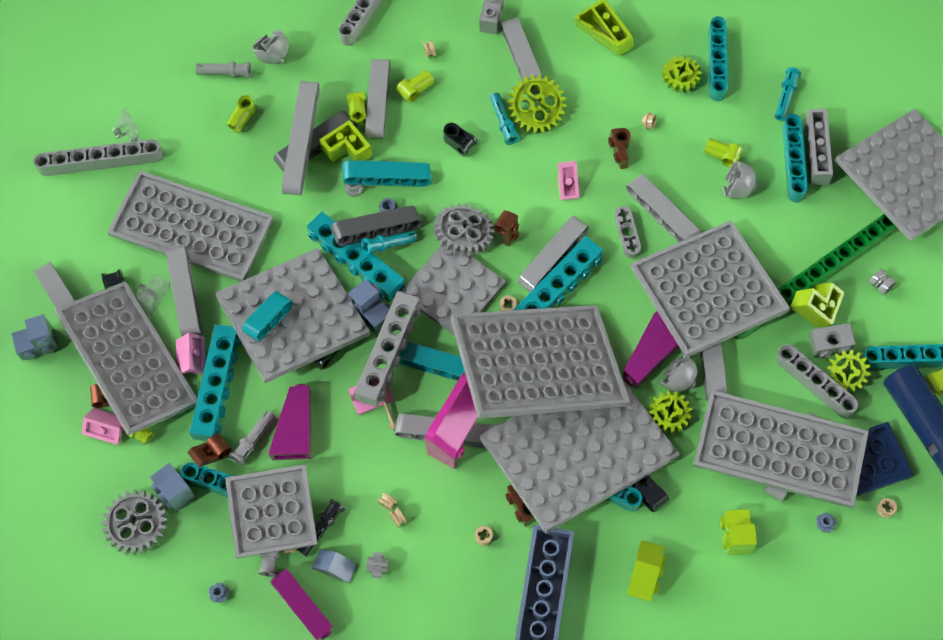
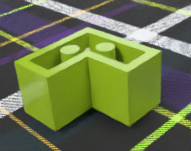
[319,120,372,163]
[791,282,844,328]
[720,509,757,555]
[627,540,667,601]

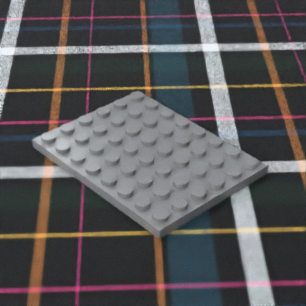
[450,305,630,419]
[480,379,680,534]

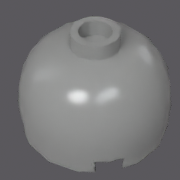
[252,30,289,64]
[723,161,757,199]
[660,354,697,392]

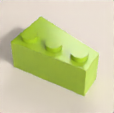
[574,0,634,56]

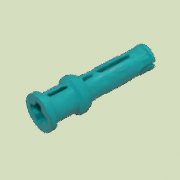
[774,67,802,121]
[489,93,520,145]
[361,231,417,255]

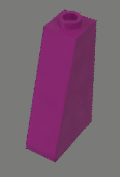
[623,311,679,389]
[269,384,312,461]
[269,568,333,640]

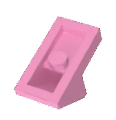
[557,161,579,200]

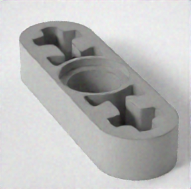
[614,206,641,258]

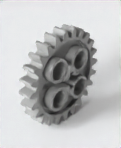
[433,203,495,256]
[101,489,168,555]

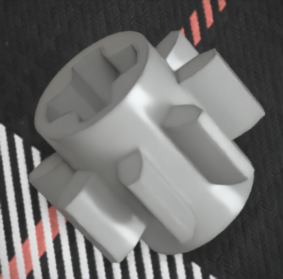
[367,552,388,578]

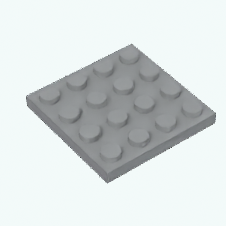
[400,245,506,336]
[225,464,318,559]

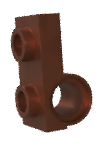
[608,128,631,169]
[493,210,520,246]
[187,433,232,467]
[505,485,536,527]

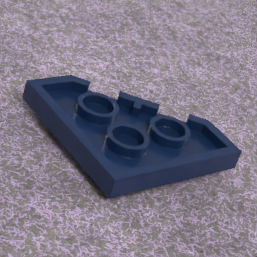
[856,422,913,497]

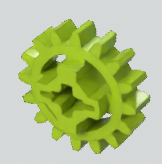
[662,55,702,93]
[827,349,871,392]
[649,391,692,434]

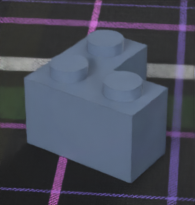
[348,279,390,334]
[11,314,59,360]
[150,462,196,512]

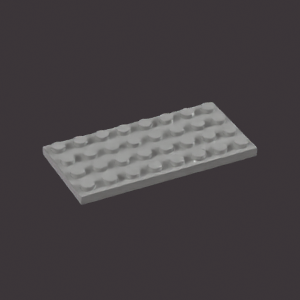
[107,170,274,282]
[55,281,197,436]
[693,390,869,508]

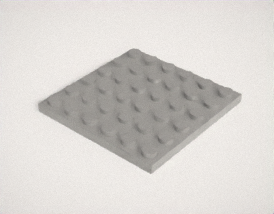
[835,109,943,242]
[630,220,790,357]
[215,248,370,383]

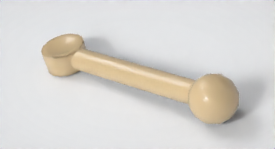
[383,393,396,430]

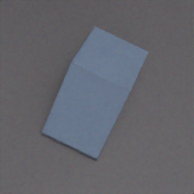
[312,549,357,583]

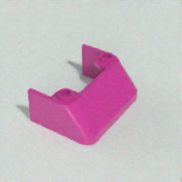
[425,372,478,469]

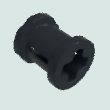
[101,269,125,289]

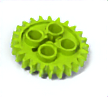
[507,74,567,134]

